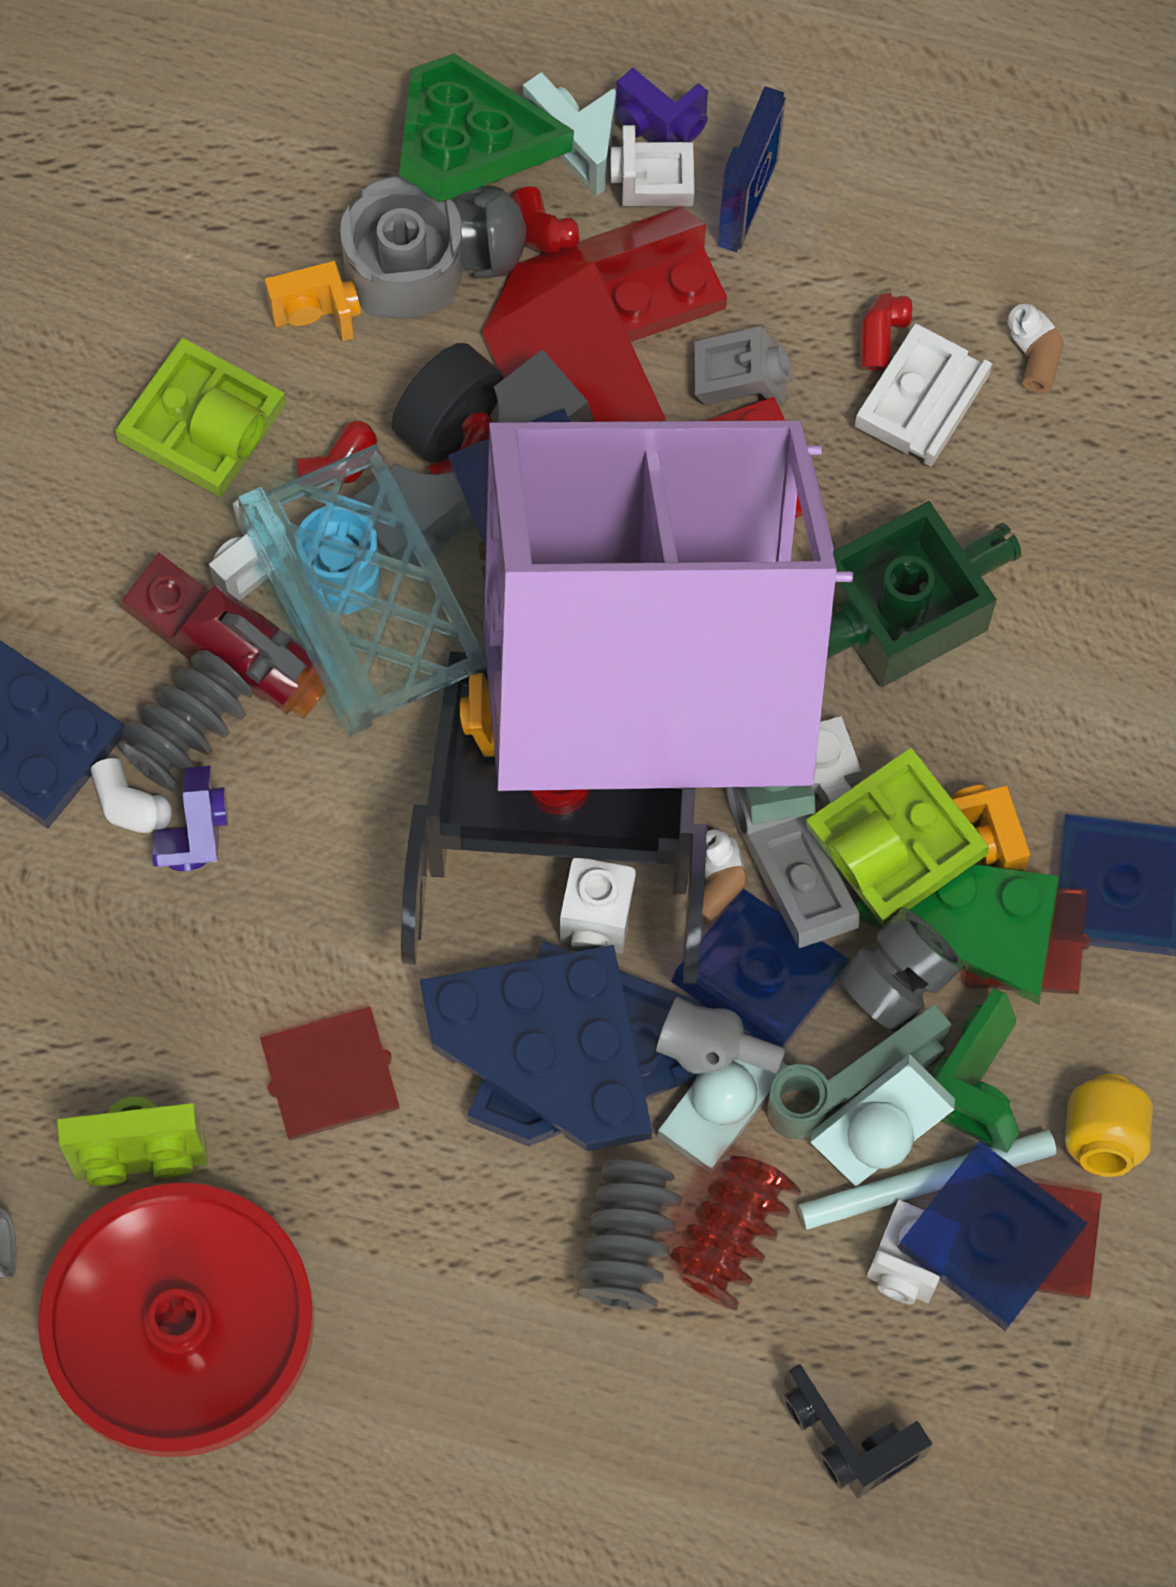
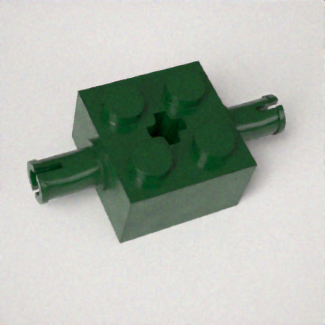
[827,501,1021,687]

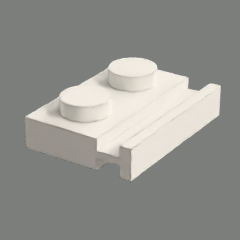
[854,323,992,467]

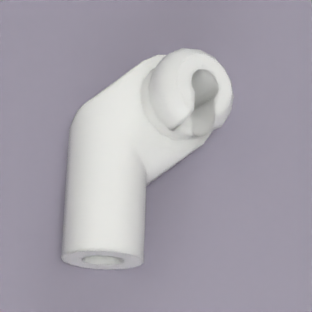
[90,758,172,833]

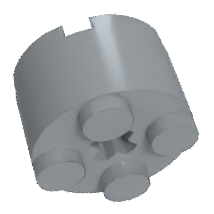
[340,177,464,319]

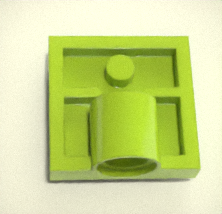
[115,337,286,498]
[806,748,989,927]
[57,1096,209,1187]

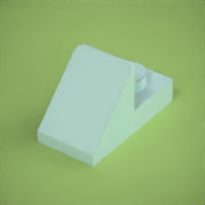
[523,72,616,196]

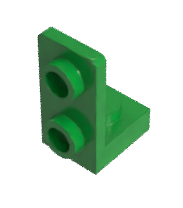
[931,988,1020,1153]

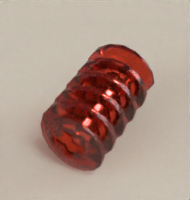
[669,1155,801,1310]

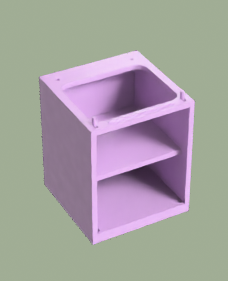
[483,421,853,791]

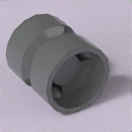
[839,908,963,1032]

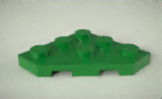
[399,53,574,202]

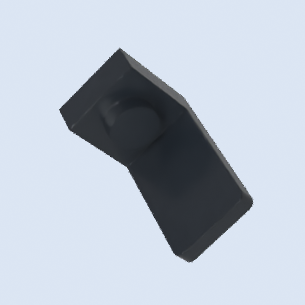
[782,1364,933,1499]

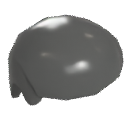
[452,186,527,278]

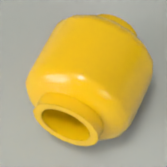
[1065,1074,1153,1177]

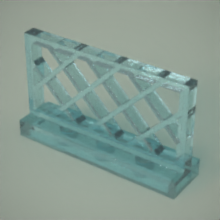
[238,444,488,737]

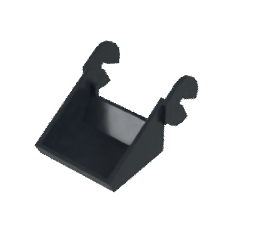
[401,651,707,984]

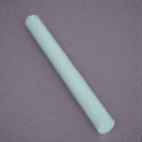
[798,1130,1057,1230]

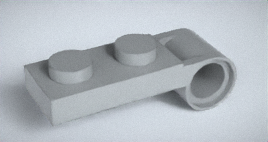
[726,787,859,948]

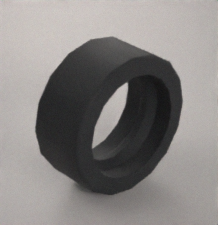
[391,343,504,463]

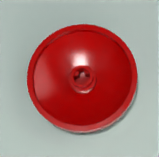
[38,1183,314,1457]

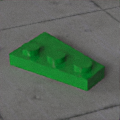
[856,864,1059,1005]

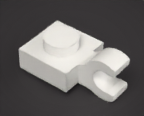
[812,716,862,808]

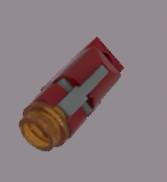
[118,553,334,719]

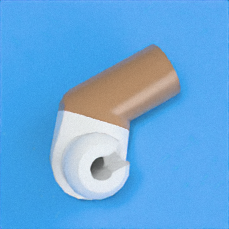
[1007,303,1063,394]
[702,829,747,928]

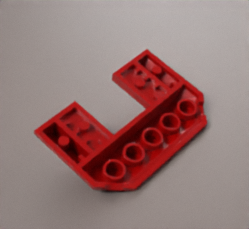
[482,207,803,518]

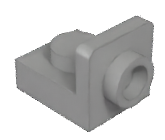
[694,326,792,405]

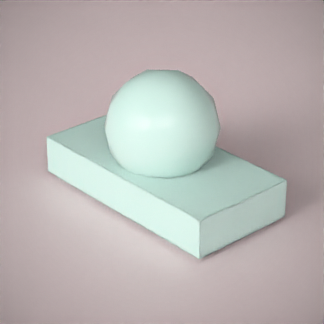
[810,1054,955,1186]
[658,1059,787,1175]

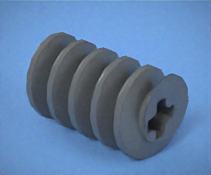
[117,650,253,792]
[577,1159,682,1310]

